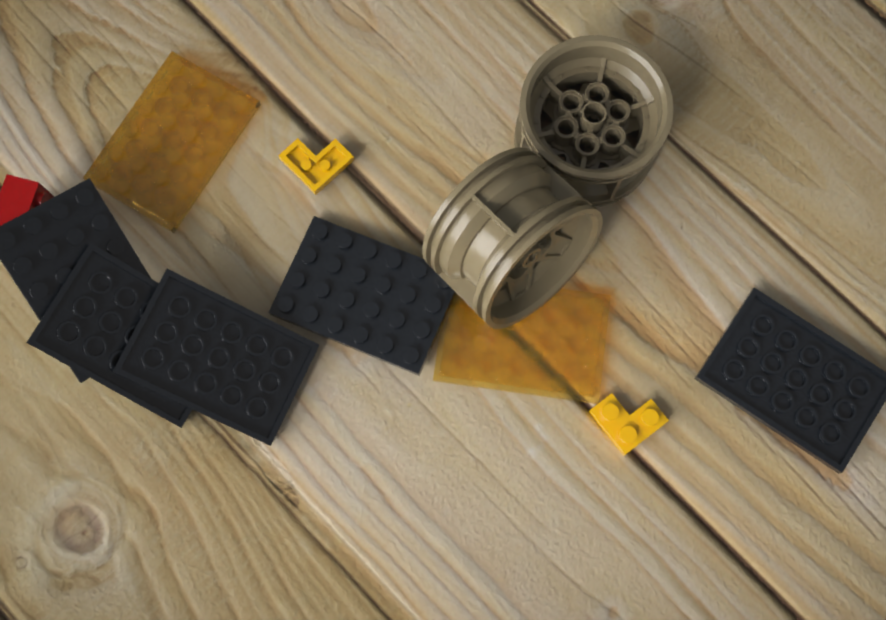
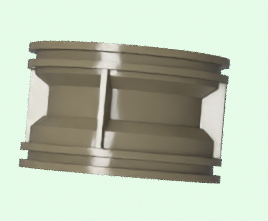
[514,35,673,207]
[422,147,603,329]

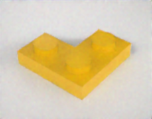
[278,138,354,195]
[589,393,669,455]

